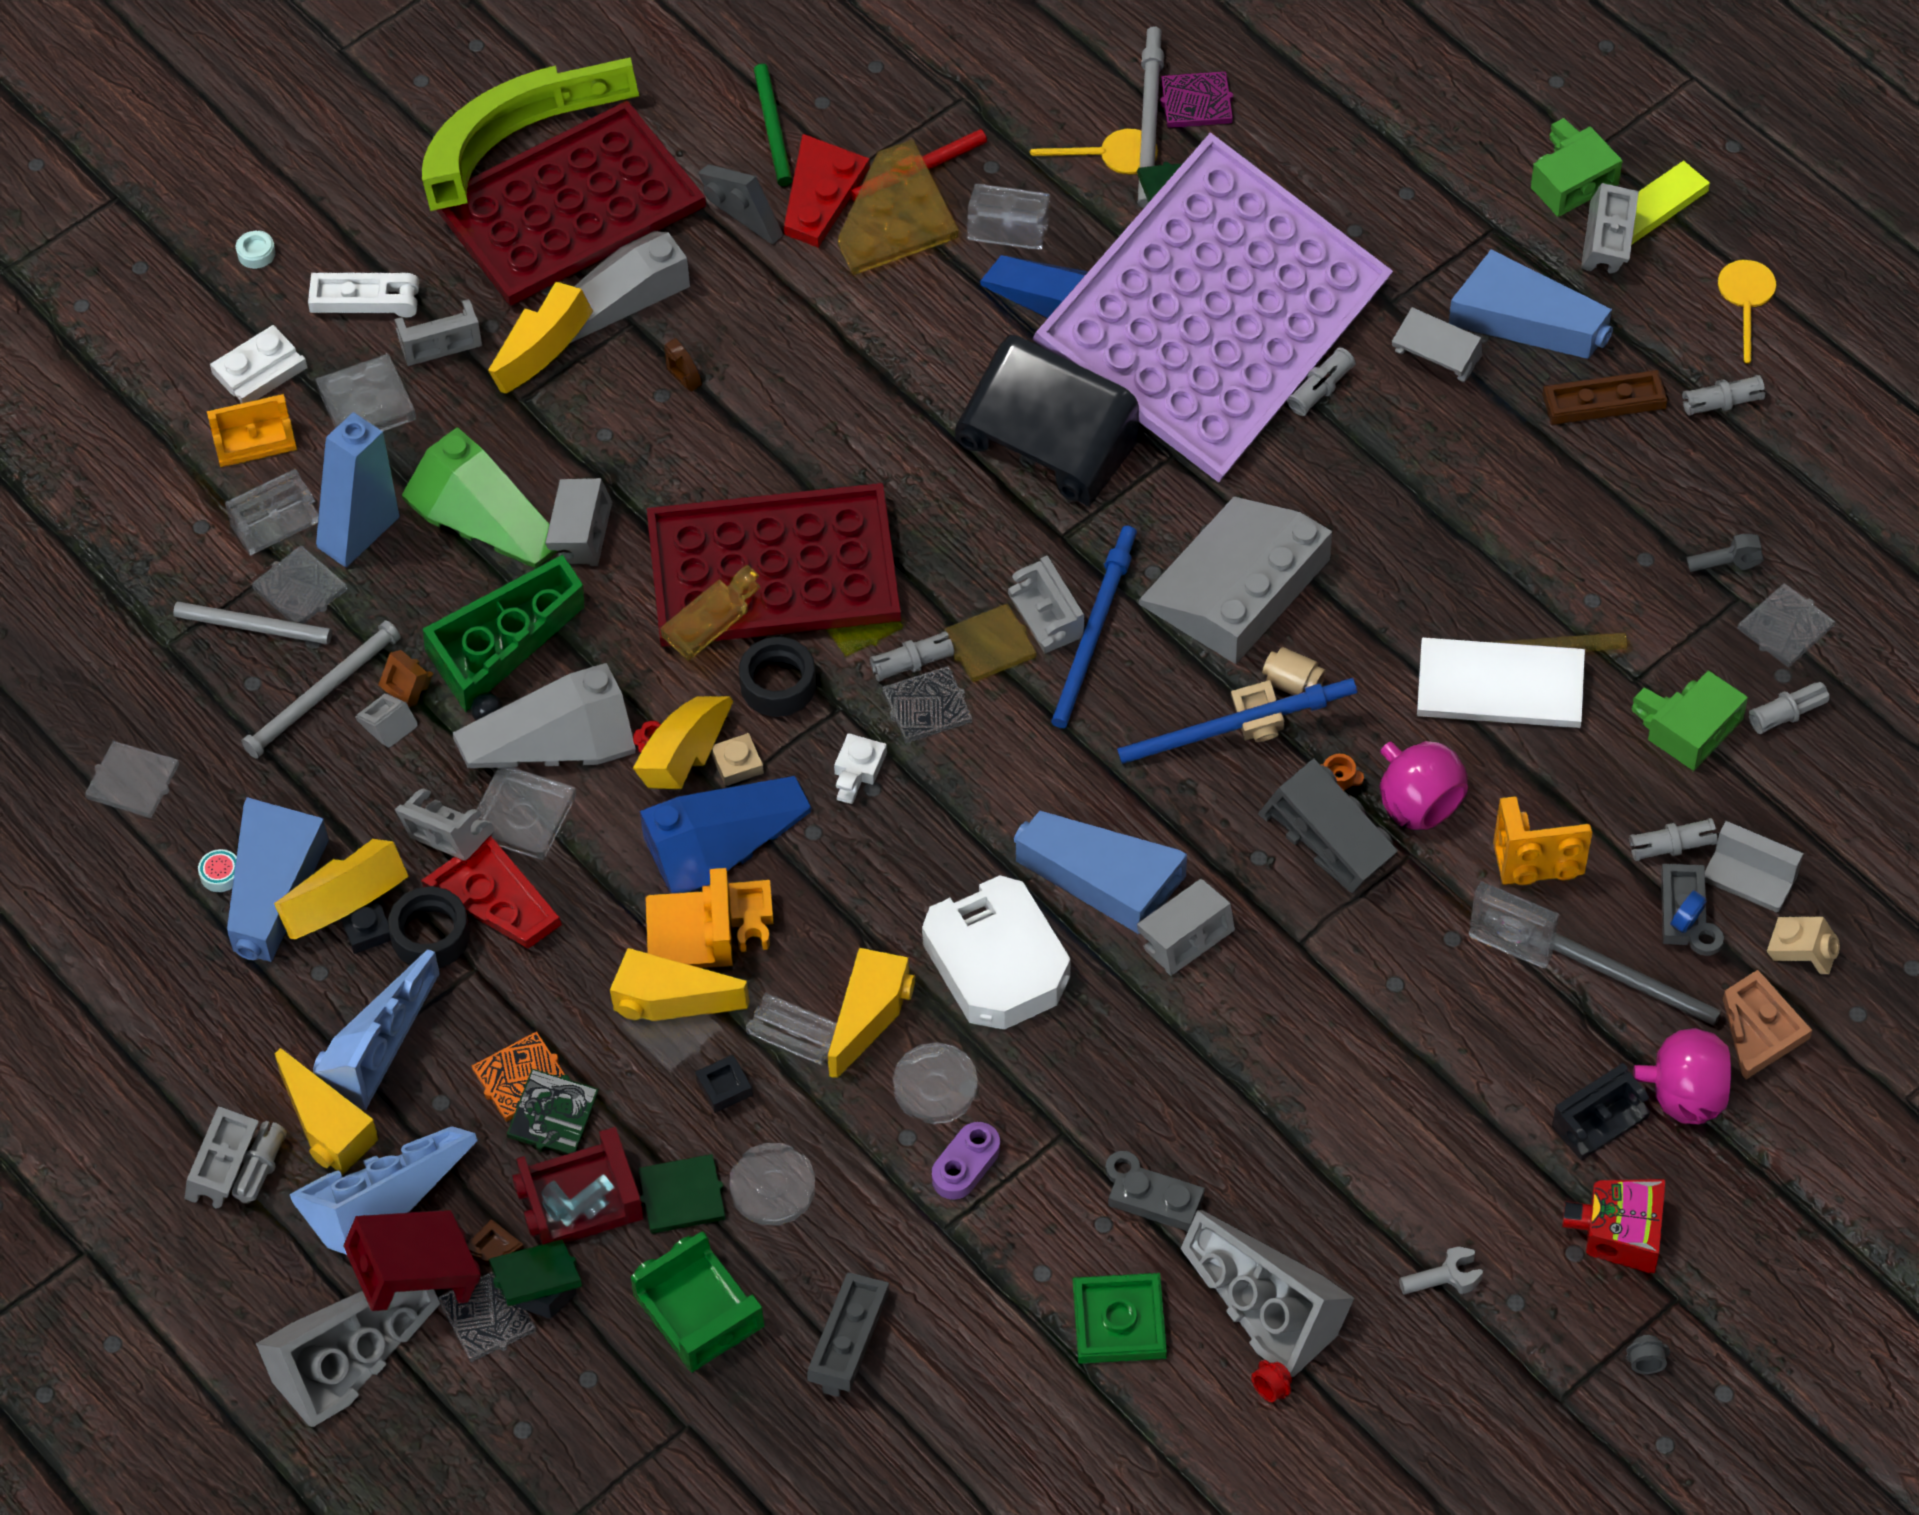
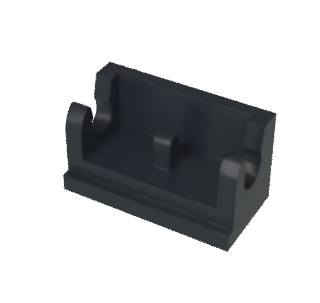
[1552,1063,1650,1161]

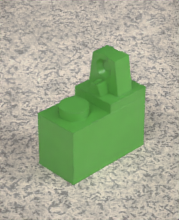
[1531,118,1622,217]
[1632,670,1748,771]

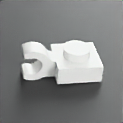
[834,733,887,804]

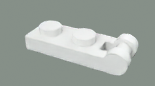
[308,273,420,318]

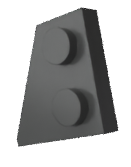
[698,164,783,244]

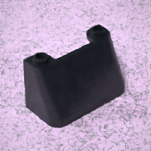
[955,335,1139,507]

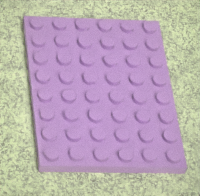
[1032,132,1393,483]

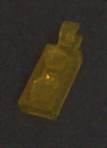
[660,565,760,661]

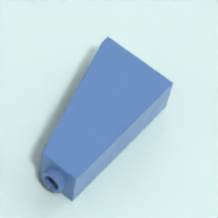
[1449,249,1613,359]
[316,412,400,568]
[227,797,329,962]
[1014,811,1187,934]

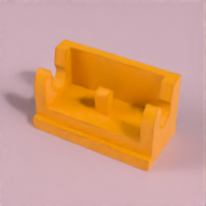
[207,394,297,467]

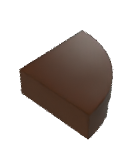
[664,338,702,392]
[467,1219,524,1265]

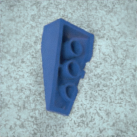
[980,255,1089,318]
[640,776,811,894]

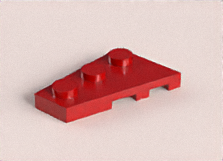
[421,835,562,949]

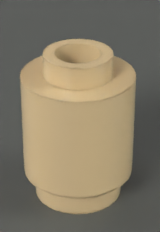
[1262,647,1326,695]

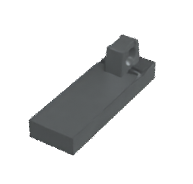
[807,1272,889,1397]

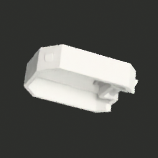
[922,875,1070,1029]

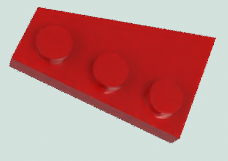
[784,134,870,248]

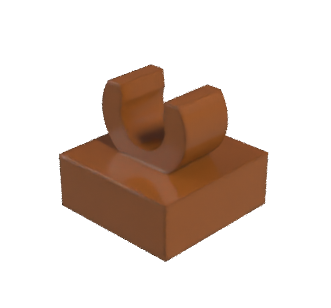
[378,650,434,707]

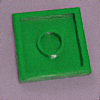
[1072,1273,1167,1364]

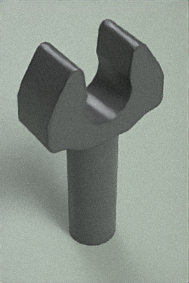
[1687,534,1764,572]

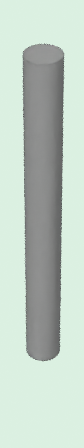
[173,601,332,644]

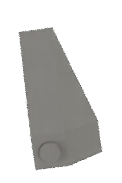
[569,231,690,344]
[1181,1210,1354,1377]

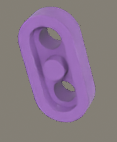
[932,1122,1000,1200]

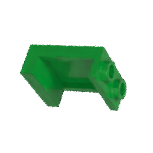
[631,1231,764,1373]

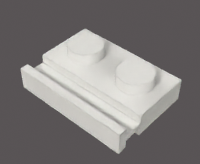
[210,325,307,403]

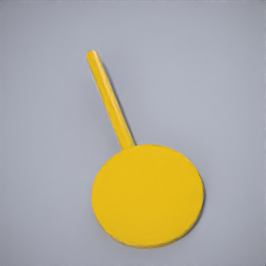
[1030,129,1158,175]
[1718,260,1776,364]

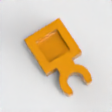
[728,880,774,952]

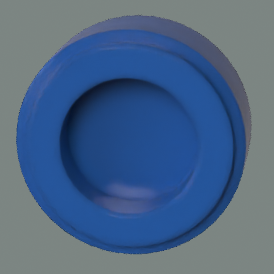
[1670,890,1707,933]

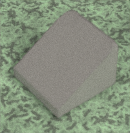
[355,693,417,748]

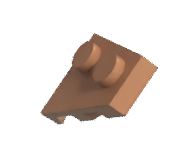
[1723,970,1812,1079]

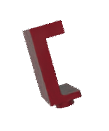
[512,1127,643,1244]
[343,1210,480,1311]

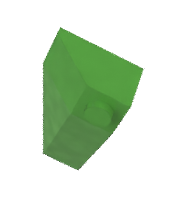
[402,427,558,569]

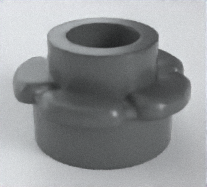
[1626,1335,1670,1374]

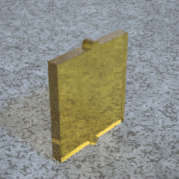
[944,603,1036,683]

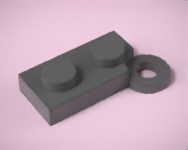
[1661,864,1724,956]
[1105,1151,1205,1232]

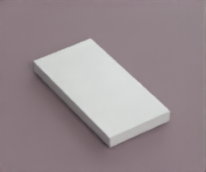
[1417,638,1585,728]

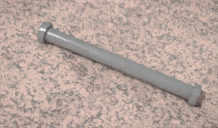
[241,620,401,759]

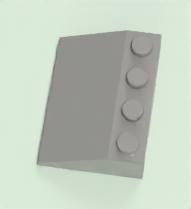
[1139,496,1332,664]

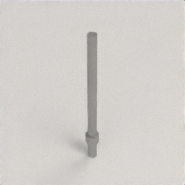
[1137,27,1164,208]

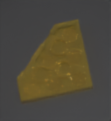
[838,139,958,275]

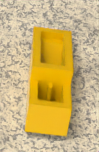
[488,282,593,394]
[633,696,734,789]
[274,839,409,940]

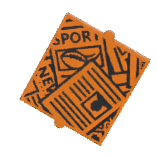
[472,1031,565,1122]

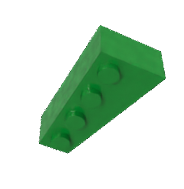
[422,554,584,712]

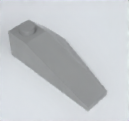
[453,663,636,768]
[256,1290,440,1427]

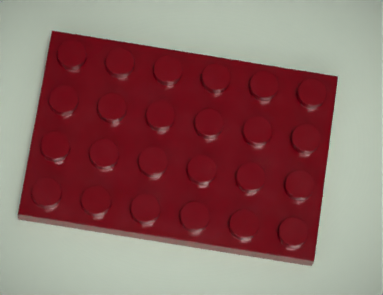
[436,100,706,306]
[646,483,901,647]

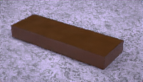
[1542,370,1667,425]

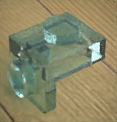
[541,1174,614,1226]

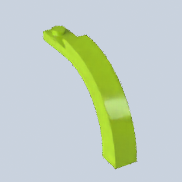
[422,57,639,211]

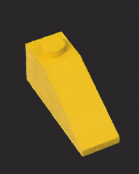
[610,948,750,1022]
[828,948,915,1078]
[275,1048,378,1175]

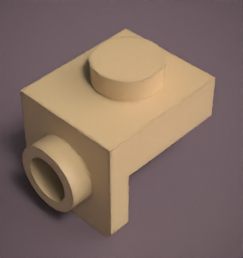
[1231,680,1284,742]
[1767,917,1840,974]

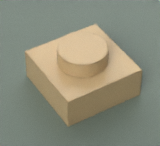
[711,733,764,786]

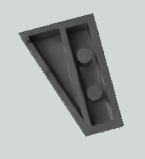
[1258,758,1398,893]

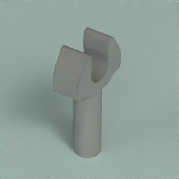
[1399,1247,1483,1295]

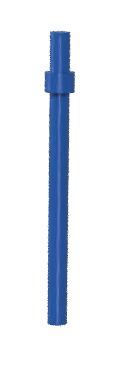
[1051,526,1137,728]
[1117,678,1358,764]

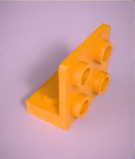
[1493,796,1592,885]
[646,868,733,968]

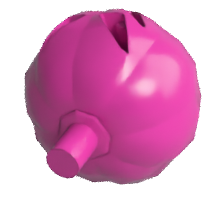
[1379,741,1468,830]
[1633,1028,1731,1125]

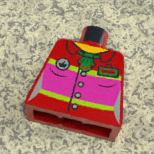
[1562,1179,1666,1274]

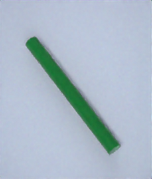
[754,64,792,187]

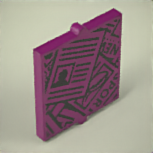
[1160,71,1233,128]

